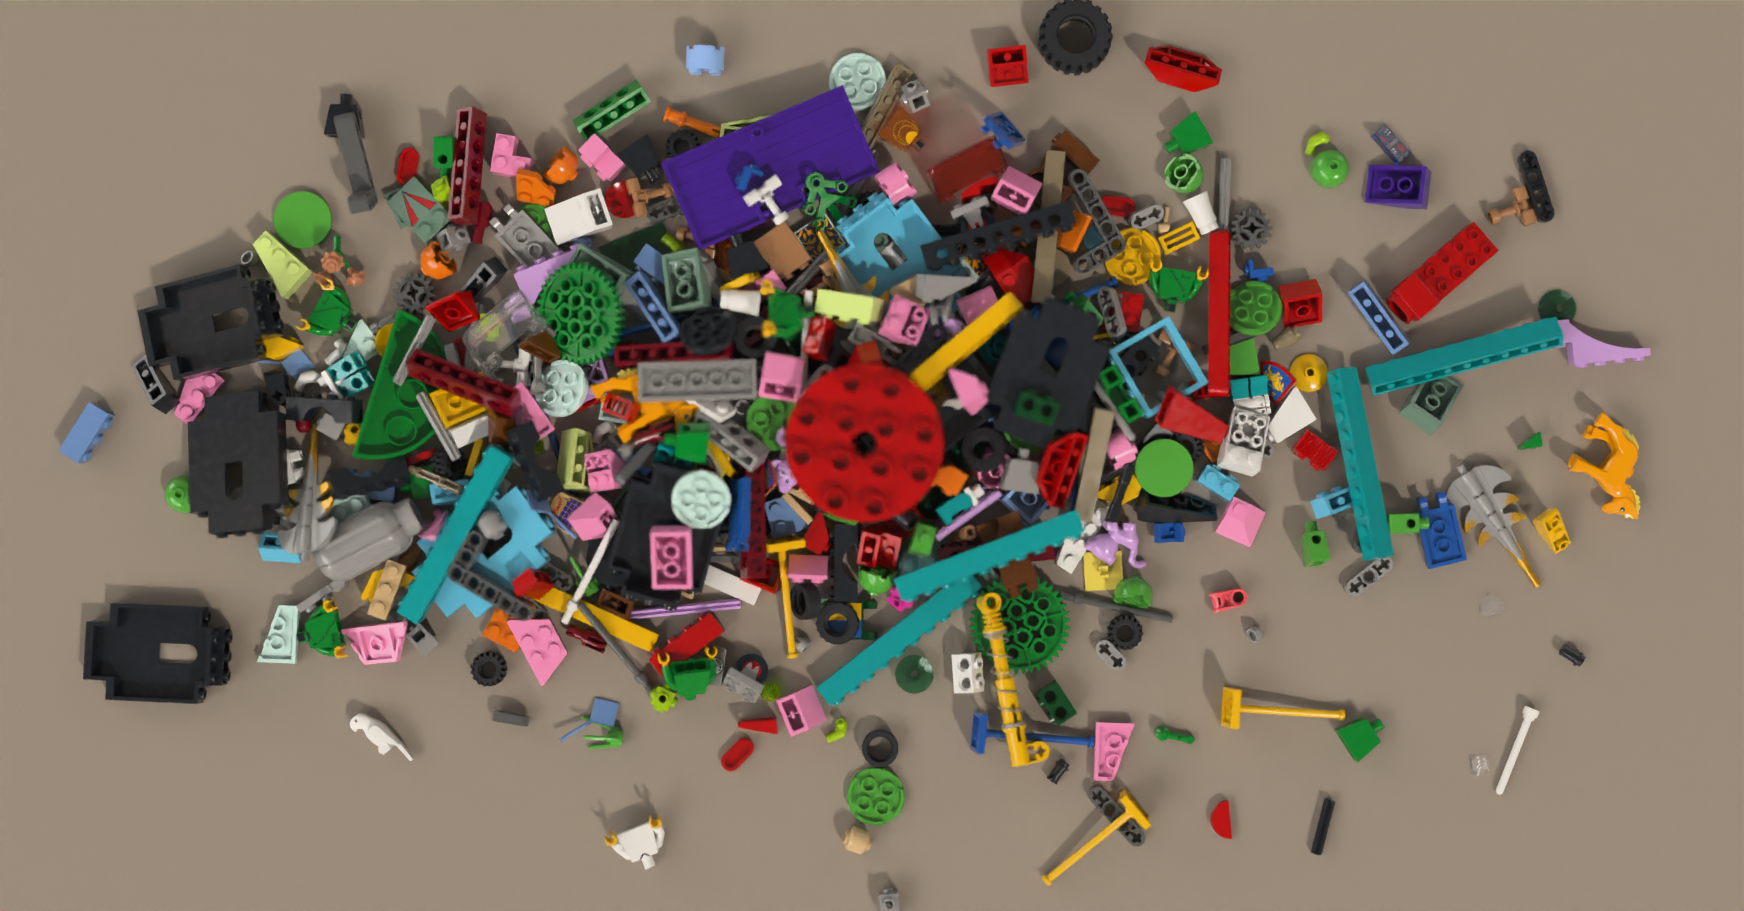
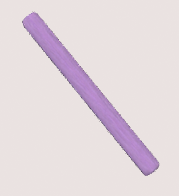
[629,598,741,620]

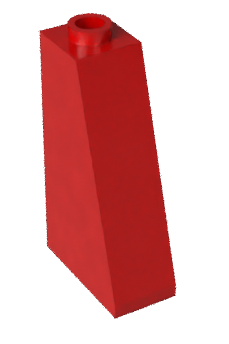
[1154,386,1229,444]

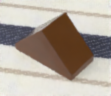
[517,330,561,364]
[488,408,516,445]
[596,588,635,620]

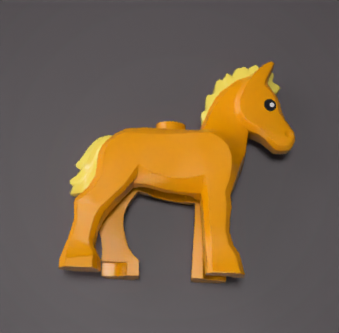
[590,368,700,444]
[1567,412,1640,520]

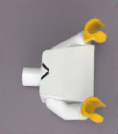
[604,814,665,870]

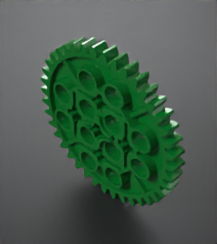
[536,263,625,365]
[969,577,1070,674]

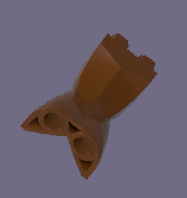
[976,511,1039,598]

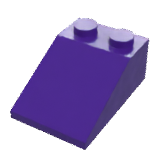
[1365,165,1431,209]

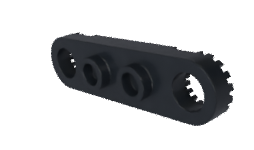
[891,324,948,376]

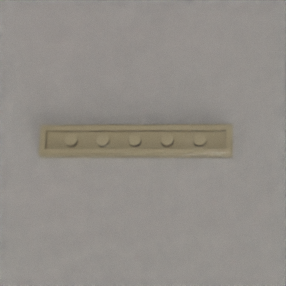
[1073,407,1115,523]

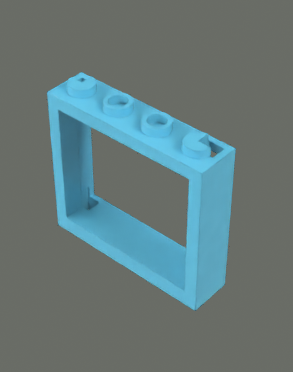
[1107,316,1208,419]

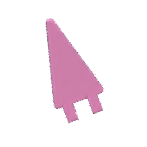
[418,507,449,540]

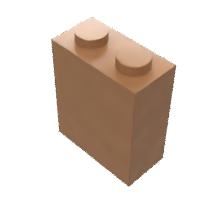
[754,221,812,283]

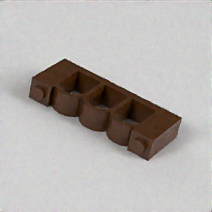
[989,130,1100,249]

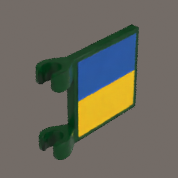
[825,601,877,640]

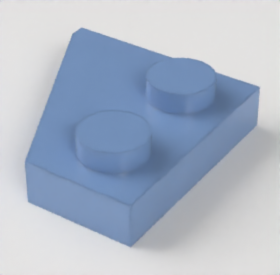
[765,496,809,539]

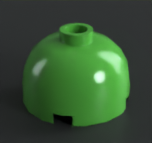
[1309,149,1350,189]
[1164,154,1204,194]
[165,475,190,513]
[858,565,897,596]
[1113,575,1153,608]

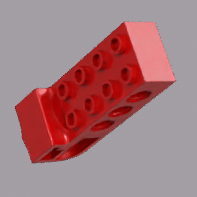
[1386,222,1499,324]

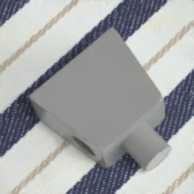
[998,448,1039,494]

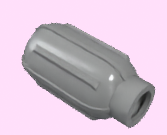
[313,497,426,582]

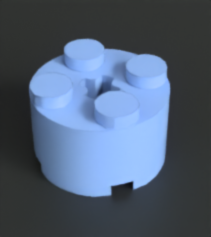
[686,45,725,76]

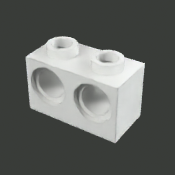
[952,653,985,693]

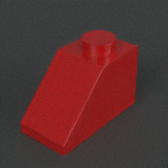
[803,513,831,555]

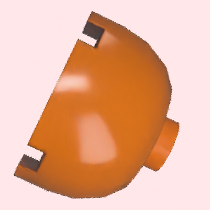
[542,145,579,184]
[420,241,458,280]

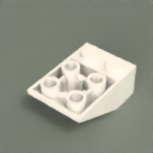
[544,188,613,245]
[1216,407,1270,477]

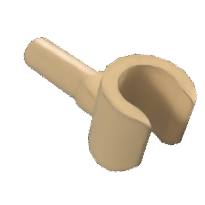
[1158,207,1170,234]

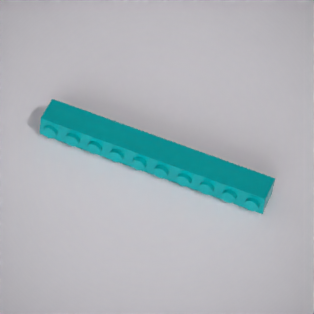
[1365,317,1564,396]
[1327,367,1394,561]
[397,445,515,624]
[894,510,1085,603]
[816,575,982,706]

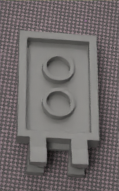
[489,204,561,266]

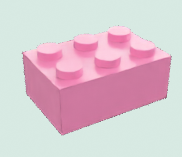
[651,526,694,589]

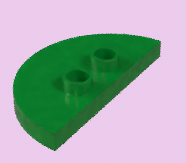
[351,309,447,461]

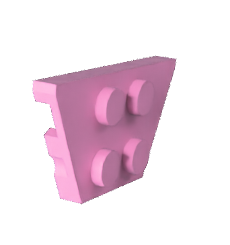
[507,618,568,686]
[341,621,408,665]

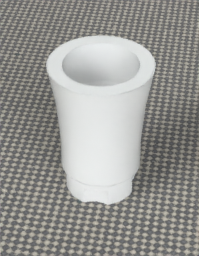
[1183,191,1219,235]
[720,289,762,317]

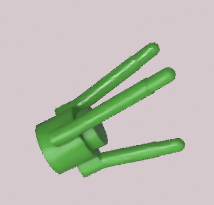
[561,557,600,597]
[581,716,624,749]

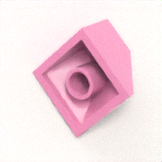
[949,369,989,415]
[1215,497,1266,547]

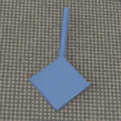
[258,349,316,381]
[526,489,577,539]
[559,698,619,742]

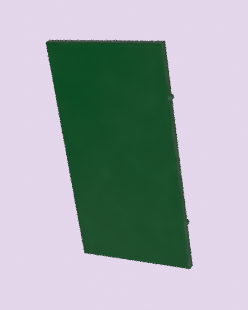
[599,222,673,272]

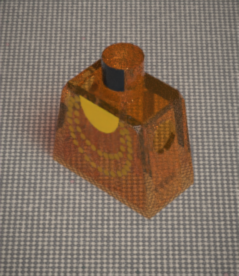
[878,106,926,152]

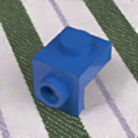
[734,164,764,192]
[1243,259,1274,282]
[1154,523,1185,543]

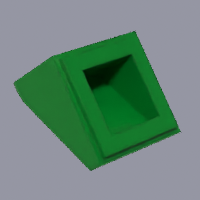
[1518,432,1543,450]

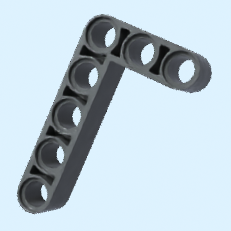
[334,112,378,214]
[1068,169,1126,273]
[448,529,536,621]

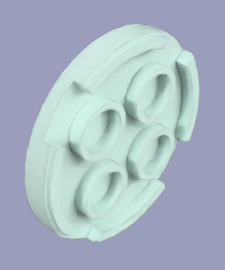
[829,53,886,111]
[534,360,589,417]
[672,470,731,528]

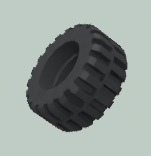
[1038,0,1113,76]

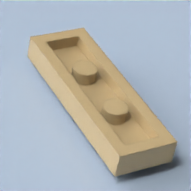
[367,559,407,621]

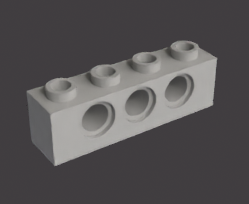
[693,411,770,472]

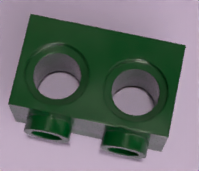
[1013,388,1060,426]
[1035,680,1077,726]

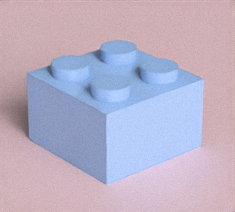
[998,489,1048,525]

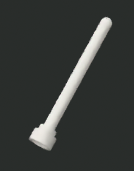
[1496,706,1540,795]

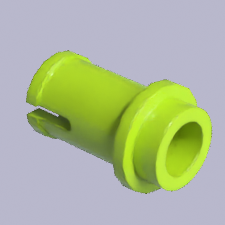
[660,232,685,253]

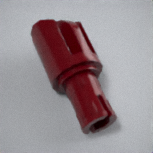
[470,201,493,244]
[632,416,677,446]
[565,623,607,654]

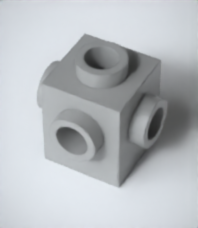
[900,79,930,113]
[436,223,471,253]

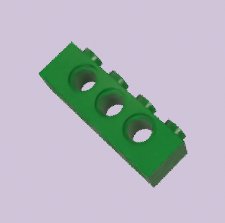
[572,79,651,142]

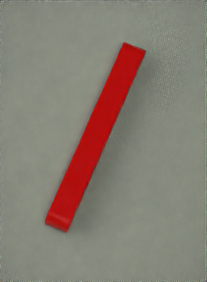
[1208,230,1231,397]

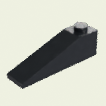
[1135,487,1218,524]

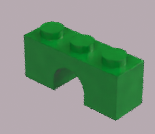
[1098,364,1144,424]

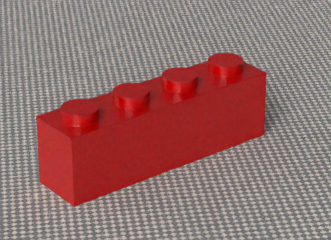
[649,612,726,678]

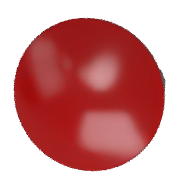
[605,180,635,219]

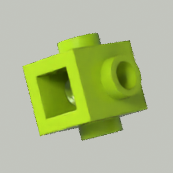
[649,683,679,713]

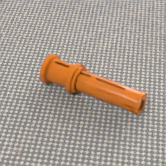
[663,106,721,139]

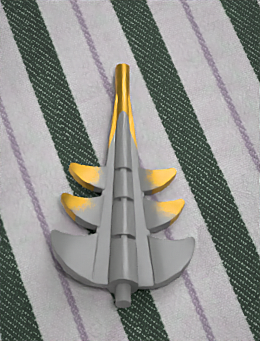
[816,230,897,358]
[278,424,337,563]
[1446,464,1541,588]

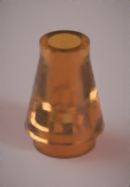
[398,543,424,572]

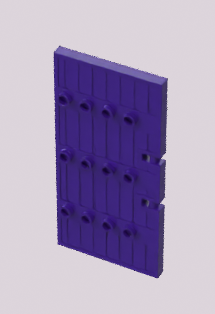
[661,85,880,250]

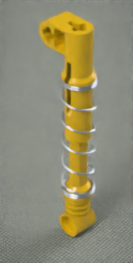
[977,593,1050,767]

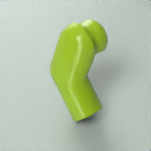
[1304,132,1330,156]
[825,718,848,743]

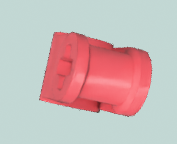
[1208,588,1247,613]

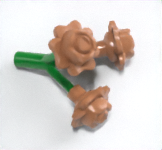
[313,236,366,287]

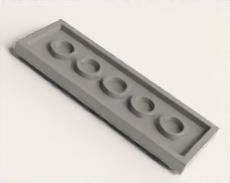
[638,359,757,403]

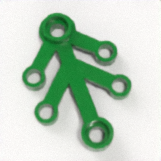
[803,172,857,232]

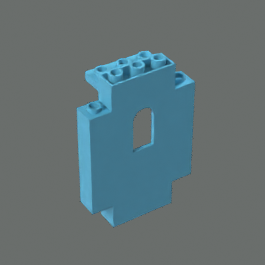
[836,192,967,332]
[412,485,556,618]

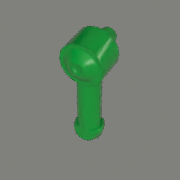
[1154,726,1195,744]

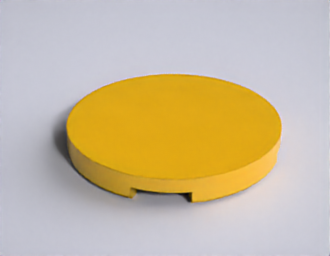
[1104,228,1161,285]

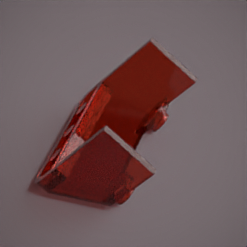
[925,135,1008,205]

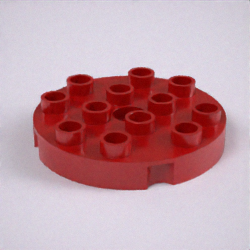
[785,363,945,522]

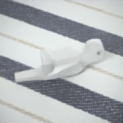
[350,713,414,761]

